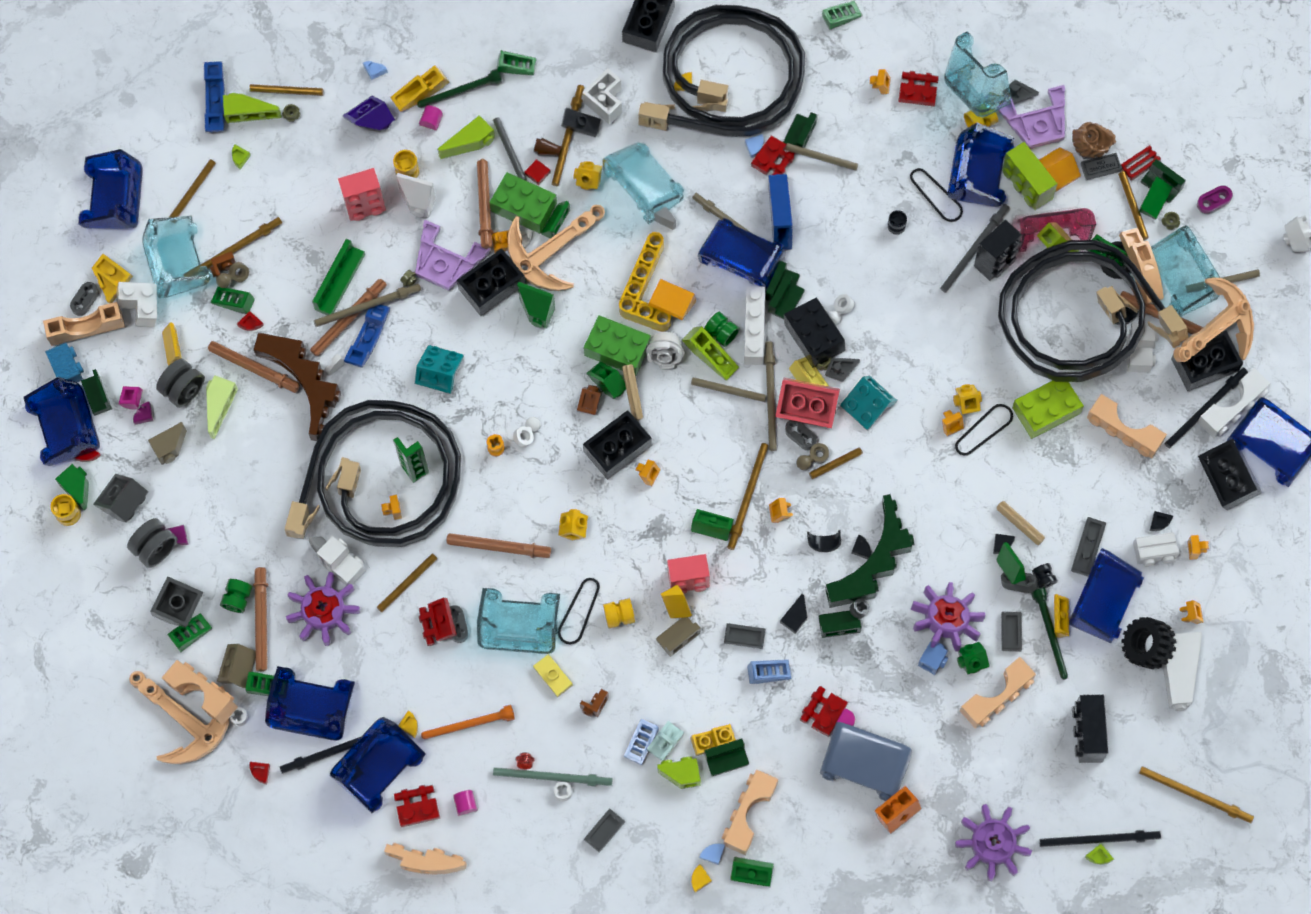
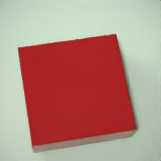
[524,159,551,185]

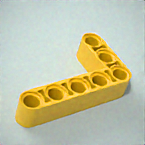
[619,232,671,332]

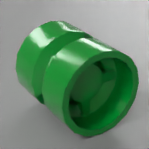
[704,311,740,347]
[220,579,252,613]

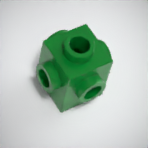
[957,642,990,674]

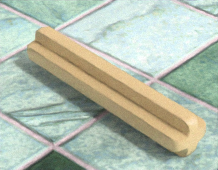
[622,364,643,420]
[996,501,1045,545]

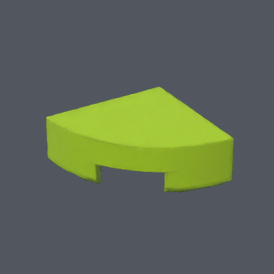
[232,144,251,170]
[1085,844,1114,865]

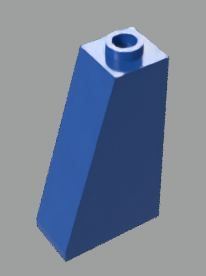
[768,174,793,250]

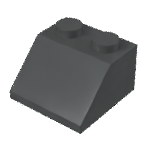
[93,473,148,523]
[150,576,203,628]

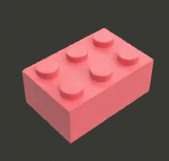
[338,168,386,221]
[775,377,840,428]

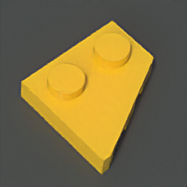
[92,254,133,303]

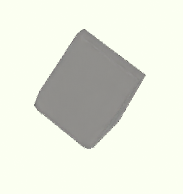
[654,206,676,230]
[309,536,327,553]

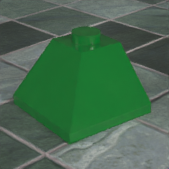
[517,282,555,328]

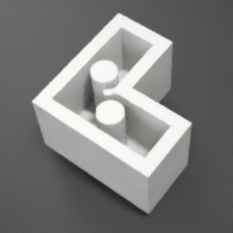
[582,68,622,125]
[116,282,157,327]
[1127,322,1159,373]
[317,536,365,586]

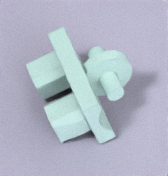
[647,721,684,761]

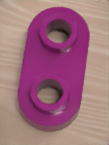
[1197,185,1233,214]

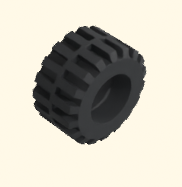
[1121,617,1177,669]

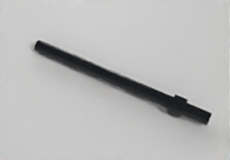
[1165,367,1248,449]
[279,725,395,774]
[1039,830,1161,847]

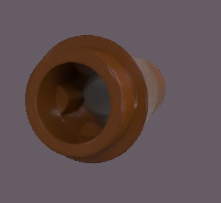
[533,138,561,157]

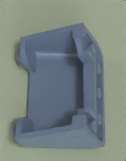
[820,722,912,801]

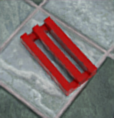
[1121,145,1161,181]

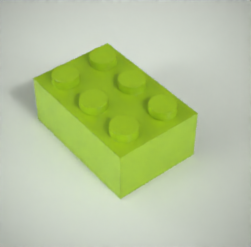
[1002,142,1057,210]
[1012,380,1084,439]

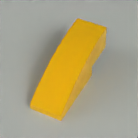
[390,65,450,112]

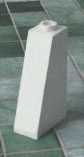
[1163,632,1202,711]

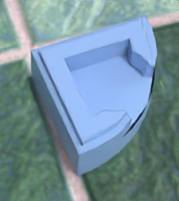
[363,61,388,80]
[745,134,763,158]
[699,844,725,865]

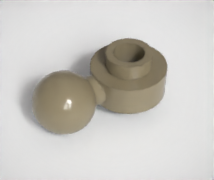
[216,262,249,288]
[796,443,829,470]

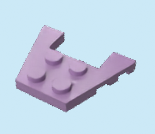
[995,85,1065,149]
[415,220,490,291]

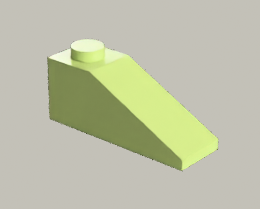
[206,375,238,439]

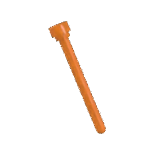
[421,704,515,739]

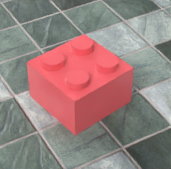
[667,554,710,594]

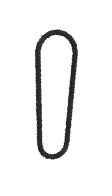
[910,168,963,222]
[955,404,1013,456]
[558,578,600,645]

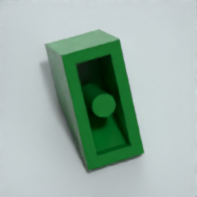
[586,361,626,399]
[55,464,89,510]

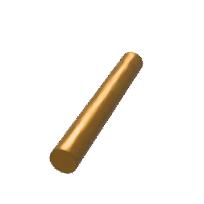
[809,447,863,479]

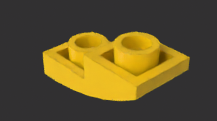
[690,724,735,756]

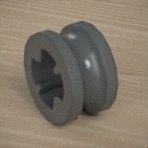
[850,599,869,619]

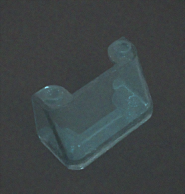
[944,31,1011,117]
[602,142,684,225]
[142,216,211,298]
[1151,225,1220,317]
[477,588,560,654]

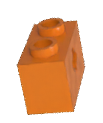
[874,786,922,834]

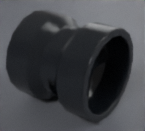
[887,210,907,235]
[1032,563,1057,588]

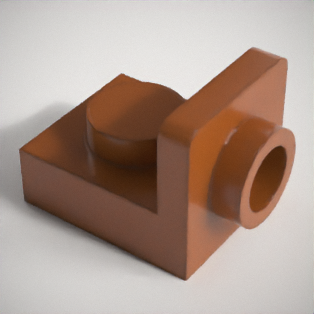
[210,251,236,277]
[577,385,603,415]
[580,689,609,717]

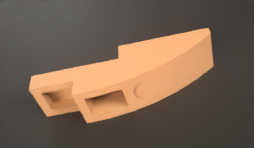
[1119,228,1164,304]
[384,843,467,874]

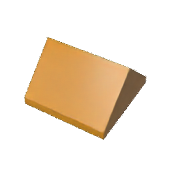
[1039,147,1081,192]
[648,279,696,320]

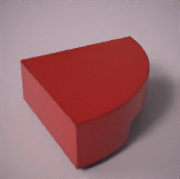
[237,311,264,331]
[73,442,101,462]
[249,762,270,785]

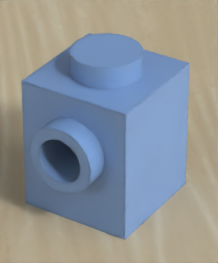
[918,641,949,675]

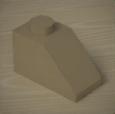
[148,422,187,465]

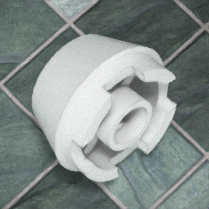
[1283,216,1311,252]
[646,332,684,369]

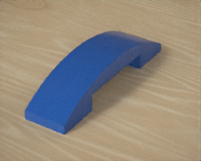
[204,61,225,132]
[344,305,389,368]

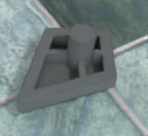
[1001,79,1039,104]
[825,358,860,382]

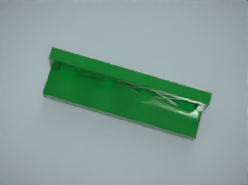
[312,239,365,315]
[393,437,429,483]

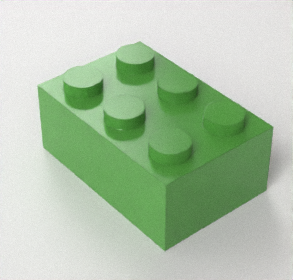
[489,172,557,234]
[583,315,651,376]

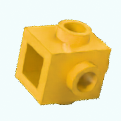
[573,161,602,190]
[953,384,982,414]
[558,509,588,541]

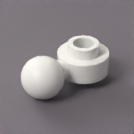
[827,294,854,326]
[513,417,540,447]

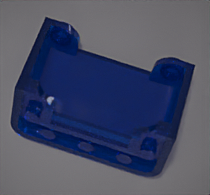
[947,122,1014,207]
[78,149,143,229]
[697,218,786,292]
[23,377,100,466]
[1227,397,1311,487]
[1069,548,1144,643]
[265,666,355,741]
[330,717,426,813]

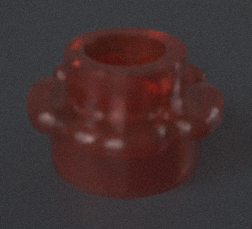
[515,752,535,770]

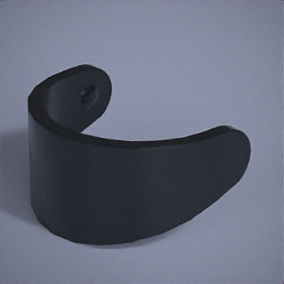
[807,530,841,552]

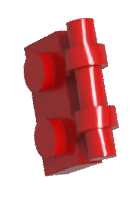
[898,71,939,107]
[751,135,796,175]
[418,597,456,646]
[800,686,848,737]
[394,785,440,828]

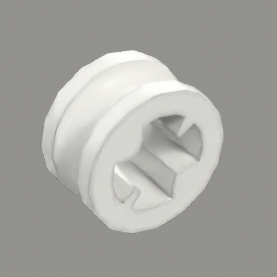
[229,707,248,726]
[554,781,572,801]

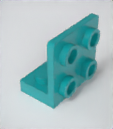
[415,345,464,394]
[840,376,898,430]

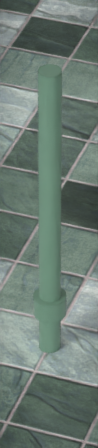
[493,767,613,786]

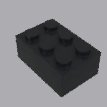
[622,0,675,53]
[974,219,1022,281]
[457,248,526,316]
[784,297,845,368]
[1171,331,1243,392]
[583,410,652,480]
[1198,438,1262,510]
[1072,694,1108,763]

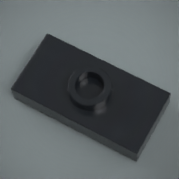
[561,108,601,137]

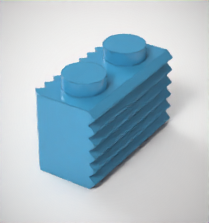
[45,342,84,388]

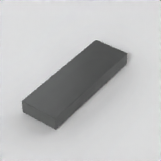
[1071,517,1106,577]

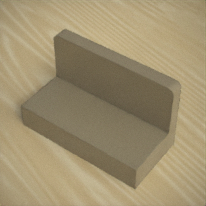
[656,617,701,657]
[217,644,256,688]

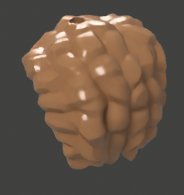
[1072,122,1116,158]

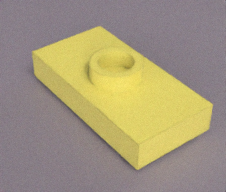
[533,654,573,697]

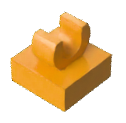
[869,69,891,94]
[492,230,509,253]
[942,410,964,436]
[635,459,660,486]
[381,495,402,520]
[769,498,793,523]
[1187,535,1209,560]
[1180,600,1204,624]

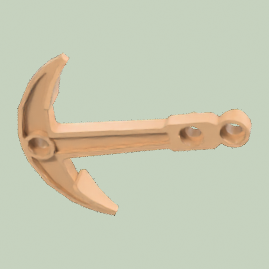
[507,205,605,291]
[1174,278,1254,362]
[129,671,229,764]

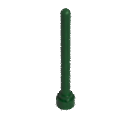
[417,69,502,108]
[1031,588,1068,680]

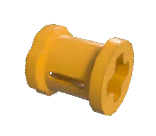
[486,434,505,457]

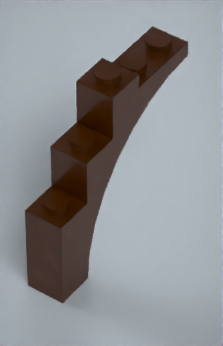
[253,332,341,441]

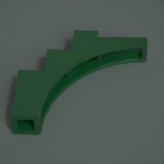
[825,494,914,608]

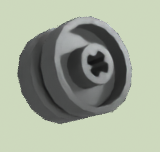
[156,359,205,408]
[127,518,177,568]

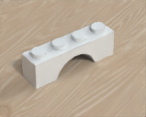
[744,286,765,365]
[1197,368,1271,438]

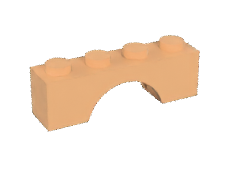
[43,302,125,346]
[1087,394,1167,458]
[960,657,1036,729]
[162,660,238,725]
[722,769,778,855]

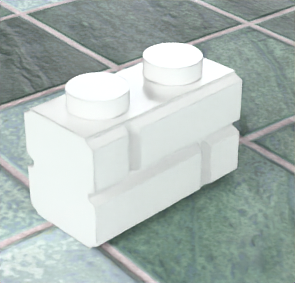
[1133,532,1179,566]

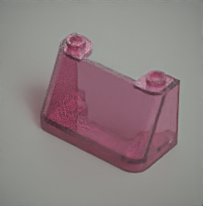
[1012,207,1096,252]

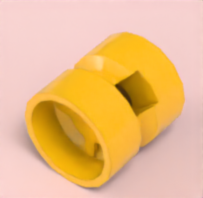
[963,101,998,134]
[393,149,419,178]
[50,494,81,526]
[603,598,635,629]

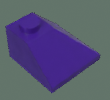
[343,95,395,130]

